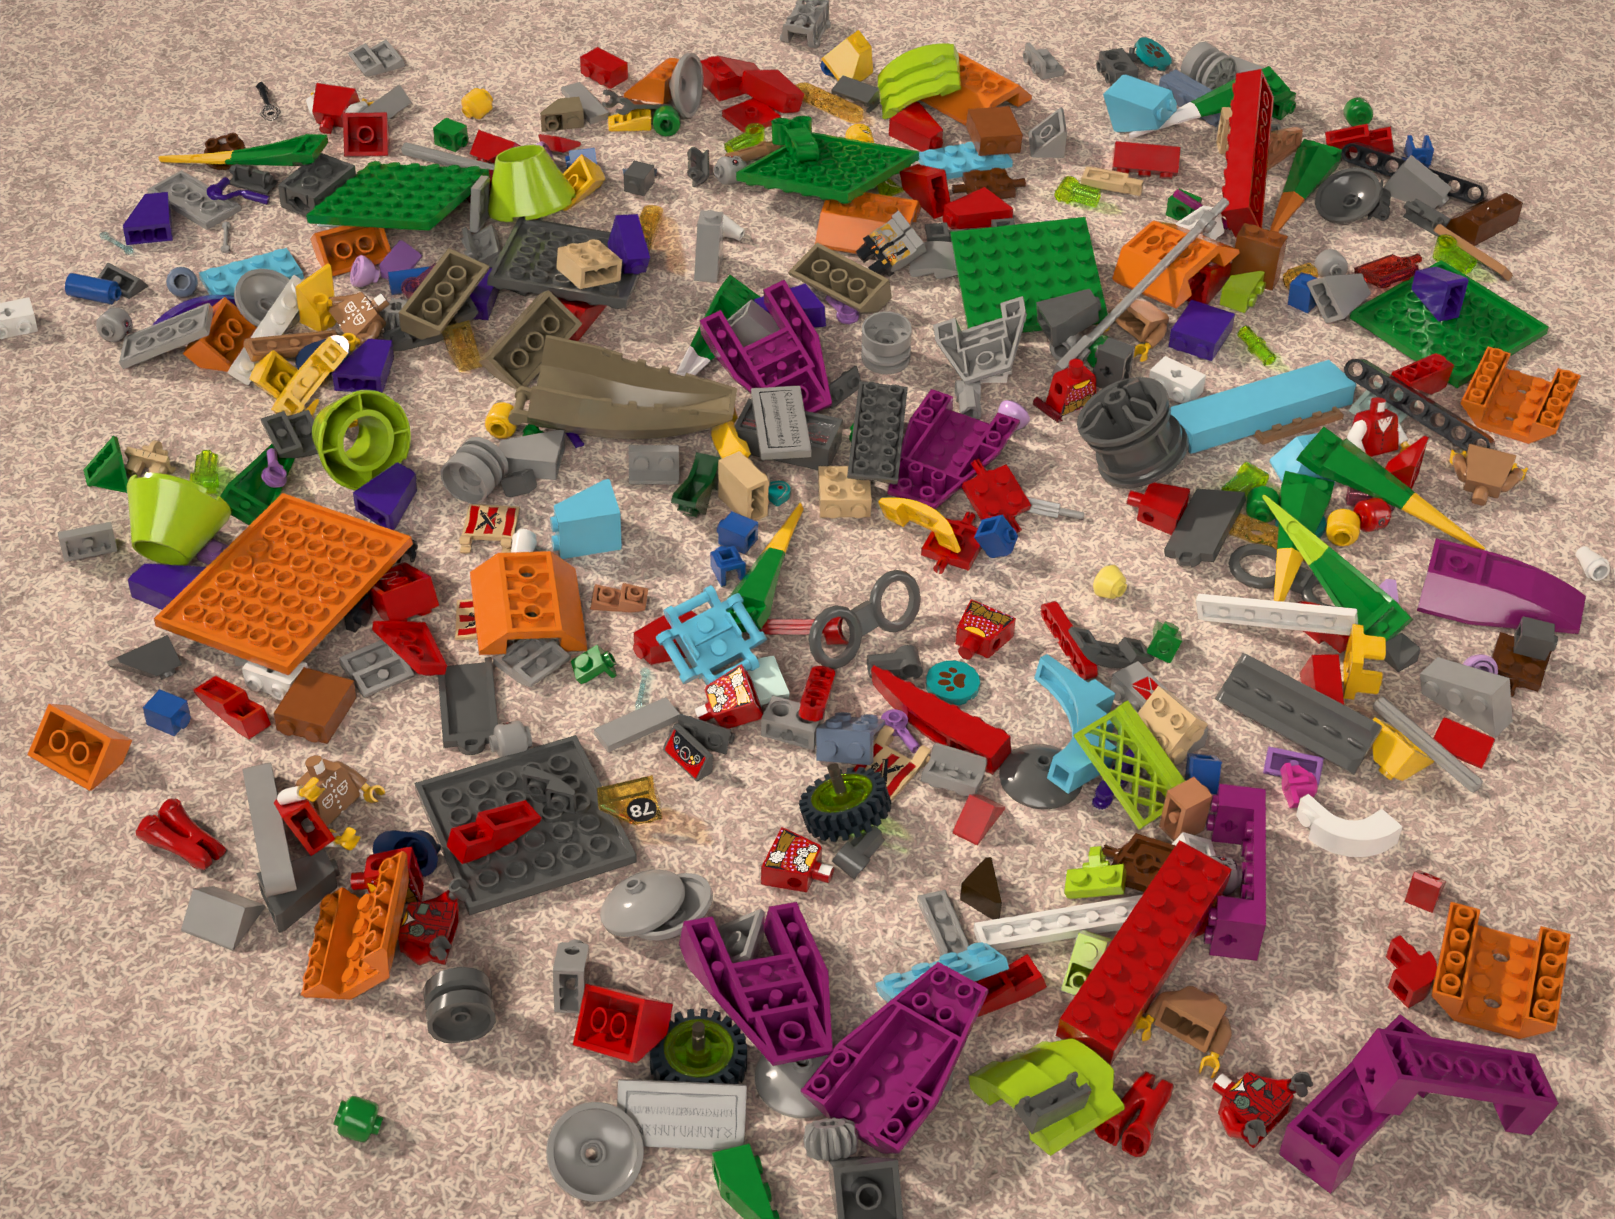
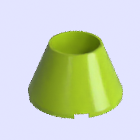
[487,145,576,222]
[312,390,411,490]
[127,473,231,566]

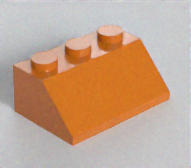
[623,58,679,104]
[310,226,391,276]
[183,297,257,372]
[27,704,132,791]

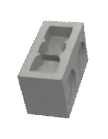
[761,696,825,750]

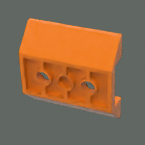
[921,52,1032,126]
[815,192,921,254]
[1112,220,1240,309]
[1460,346,1581,444]
[470,551,587,655]
[301,851,409,1000]
[1431,902,1571,1039]

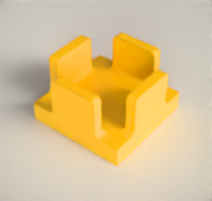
[1343,624,1386,700]

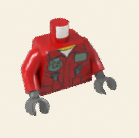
[398,877,469,966]
[1212,1072,1313,1149]

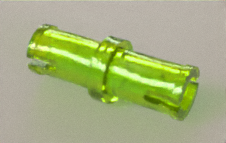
[1237,326,1276,366]

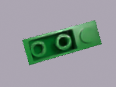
[712,1144,780,1219]

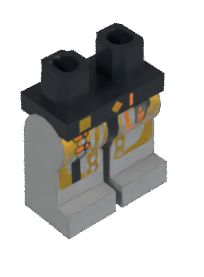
[856,211,927,276]

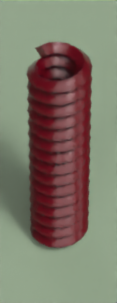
[1033,397,1063,423]

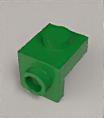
[1147,621,1182,663]
[571,644,617,684]

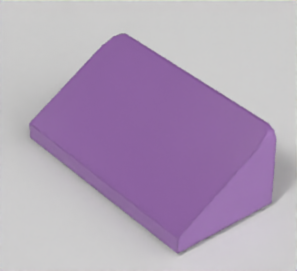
[380,240,422,279]
[1263,746,1324,785]

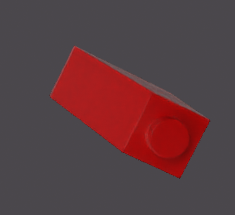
[739,69,804,113]
[889,101,943,152]
[900,164,951,219]
[943,187,1014,229]
[1186,261,1232,305]
[633,610,697,665]
[1300,654,1344,705]

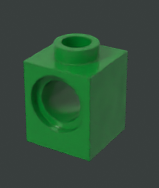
[433,118,469,153]
[1166,188,1202,221]

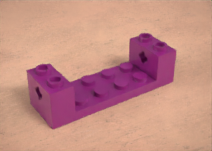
[1204,784,1266,961]
[1279,1014,1431,1194]
[1352,1028,1559,1135]

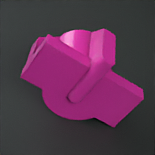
[1280,763,1318,808]

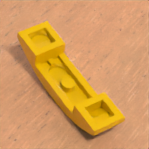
[271,337,348,416]
[711,407,751,459]
[878,498,961,553]

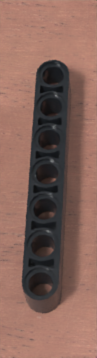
[1341,142,1488,204]
[1344,358,1495,451]

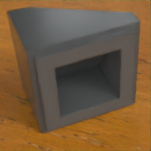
[501,468,537,497]
[1384,633,1421,672]

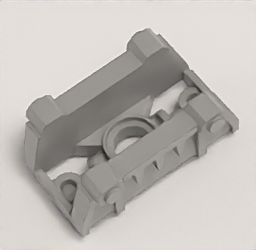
[780,0,831,48]

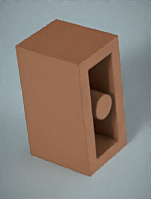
[1159,777,1213,841]

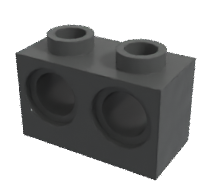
[1096,48,1139,86]

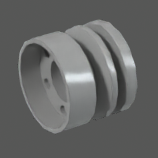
[1181,41,1237,90]
[861,311,912,374]
[440,437,509,504]

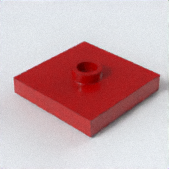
[722,98,781,136]

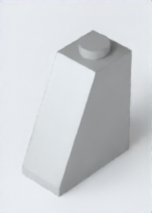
[1383,155,1452,209]
[694,210,723,283]
[1307,274,1371,323]
[727,299,780,348]
[499,430,565,480]

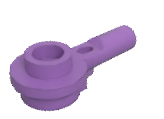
[826,295,859,324]
[261,448,287,488]
[881,709,920,753]

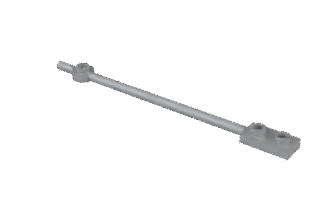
[1051,198,1229,377]

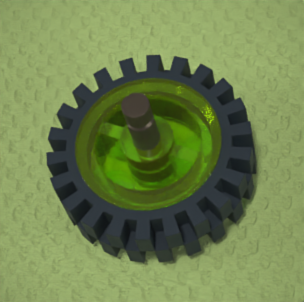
[799,763,892,842]
[650,1008,747,1084]

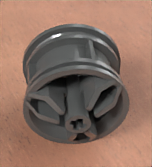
[1077,377,1189,488]

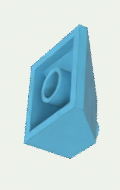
[1269,433,1335,486]

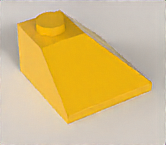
[821,30,873,82]
[563,154,606,211]
[295,263,336,332]
[249,350,298,400]
[1373,717,1435,781]

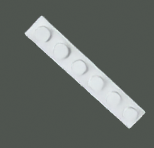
[227,275,303,385]
[1196,594,1358,636]
[974,895,1142,951]

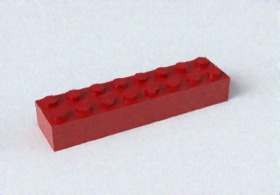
[1221,69,1274,238]
[1056,840,1232,1066]

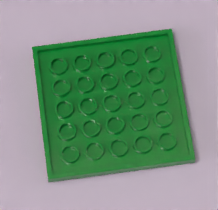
[736,132,919,204]
[306,161,490,231]
[950,217,1108,333]
[1350,260,1549,388]

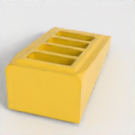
[608,109,651,131]

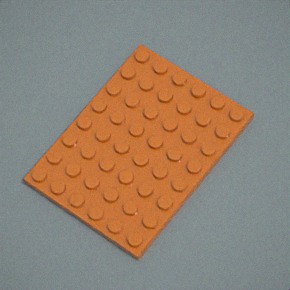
[154,493,413,675]

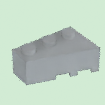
[1420,657,1513,738]

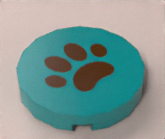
[1134,37,1172,71]
[926,660,980,705]

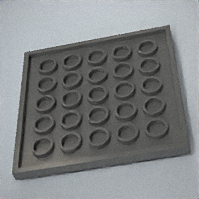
[487,217,652,309]
[414,735,637,916]

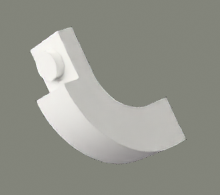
[1296,794,1403,857]

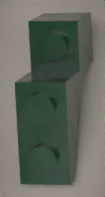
[671,452,721,518]

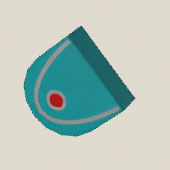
[768,480,791,507]

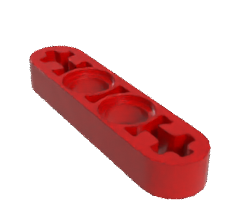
[1040,601,1098,680]
[798,666,835,721]

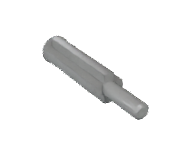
[1025,497,1084,519]

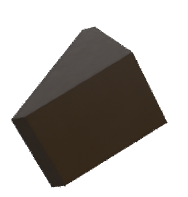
[960,857,1002,920]

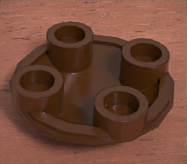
[204,132,246,170]

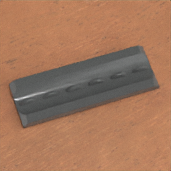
[847,381,908,485]
[1215,653,1383,775]

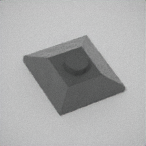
[107,635,182,680]
[828,1156,903,1219]

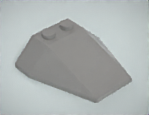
[933,296,1027,384]

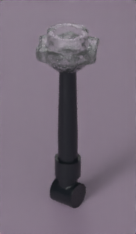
[256,82,281,121]

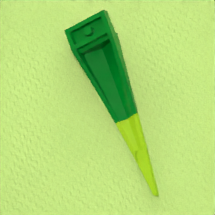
[1263,495,1414,641]

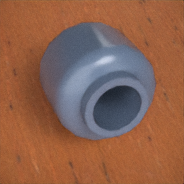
[166,267,198,298]

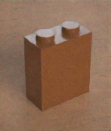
[966,106,1023,156]
[1230,223,1288,291]
[274,667,356,744]

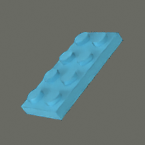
[918,142,1013,180]
[199,248,304,296]
[875,942,1009,1003]

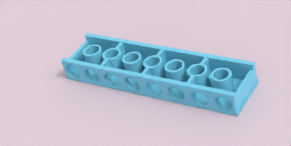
[1170,360,1357,454]

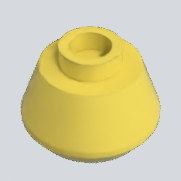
[1093,565,1127,599]

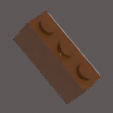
[1445,193,1523,246]

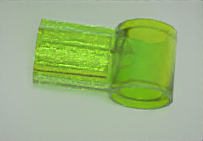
[724,123,765,153]
[1054,176,1102,208]
[1432,234,1478,275]
[189,450,219,494]
[1221,462,1269,497]

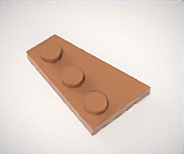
[1267,127,1303,171]

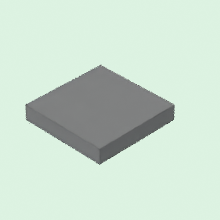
[470,175,490,233]

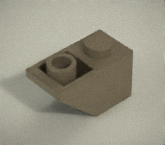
[540,97,584,132]

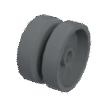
[423,967,496,1044]

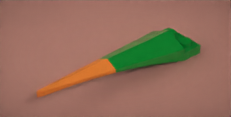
[1270,139,1343,232]

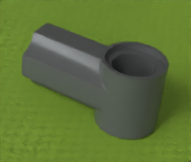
[867,645,923,680]
[832,826,885,880]

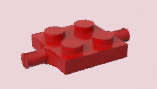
[962,459,1031,533]
[921,511,982,574]

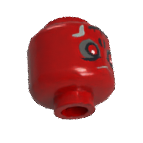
[1353,498,1392,533]

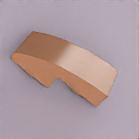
[590,583,648,612]

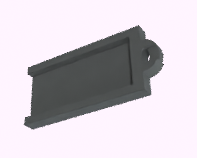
[1164,489,1246,568]
[438,657,498,755]

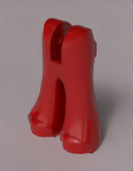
[136,798,226,870]
[1094,1071,1174,1157]

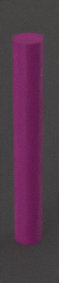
[1173,189,1228,230]

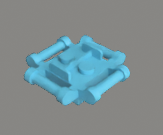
[656,585,767,685]

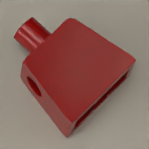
[1126,482,1191,535]

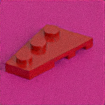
[372,621,447,676]

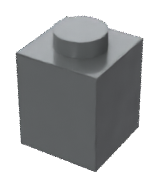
[624,160,655,196]
[1514,616,1558,661]

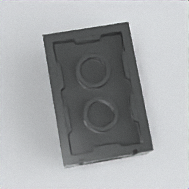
[278,153,356,217]

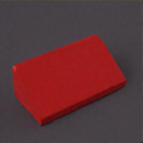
[538,134,581,153]
[1433,717,1495,769]

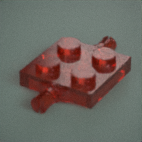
[1354,253,1422,289]

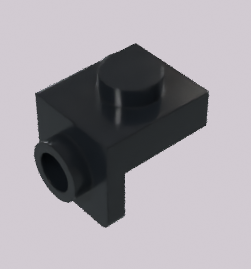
[344,594,373,633]

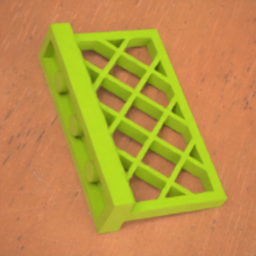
[1073,700,1185,830]

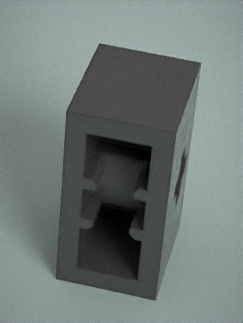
[1093,337,1135,389]

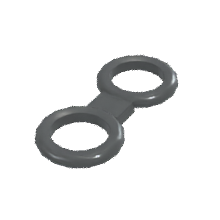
[1228,544,1335,607]
[809,570,921,669]

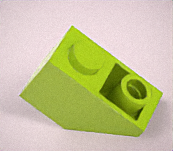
[1219,271,1266,313]
[1061,930,1112,995]

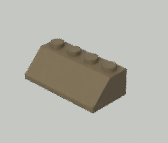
[788,243,892,313]
[399,248,490,340]
[478,290,582,390]

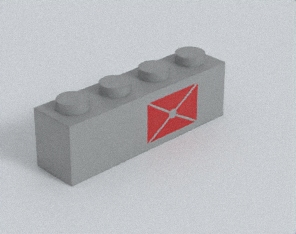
[1110,661,1208,755]

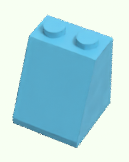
[1103,75,1177,132]
[550,479,622,559]

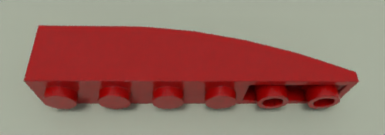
[871,665,1011,775]

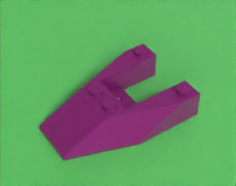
[699,280,832,413]
[679,902,833,1066]

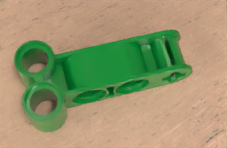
[771,116,819,164]

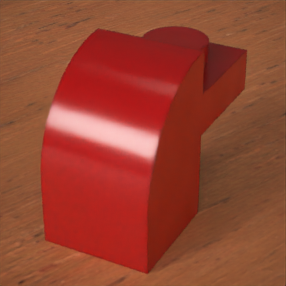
[1386,935,1437,1008]

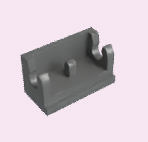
[831,76,880,113]
[1014,1072,1092,1134]

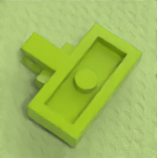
[1064,846,1127,899]

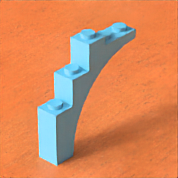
[1034,654,1117,794]

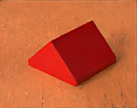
[343,112,390,157]

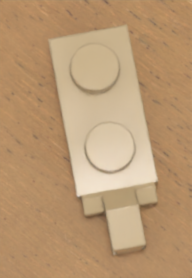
[1081,166,1143,196]

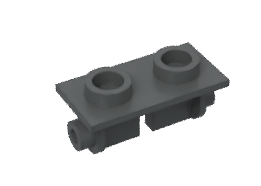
[687,147,709,187]
[229,164,278,195]
[1368,180,1391,221]
[1403,199,1451,237]
[829,366,861,409]
[678,714,735,755]

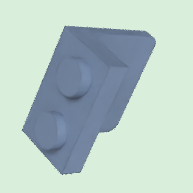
[816,712,885,765]

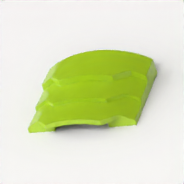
[878,43,961,119]
[968,1038,1124,1156]

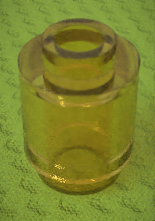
[1283,263,1318,290]

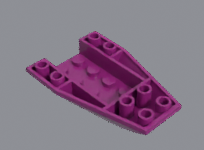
[887,389,1020,509]
[1417,538,1586,634]
[800,962,988,1154]

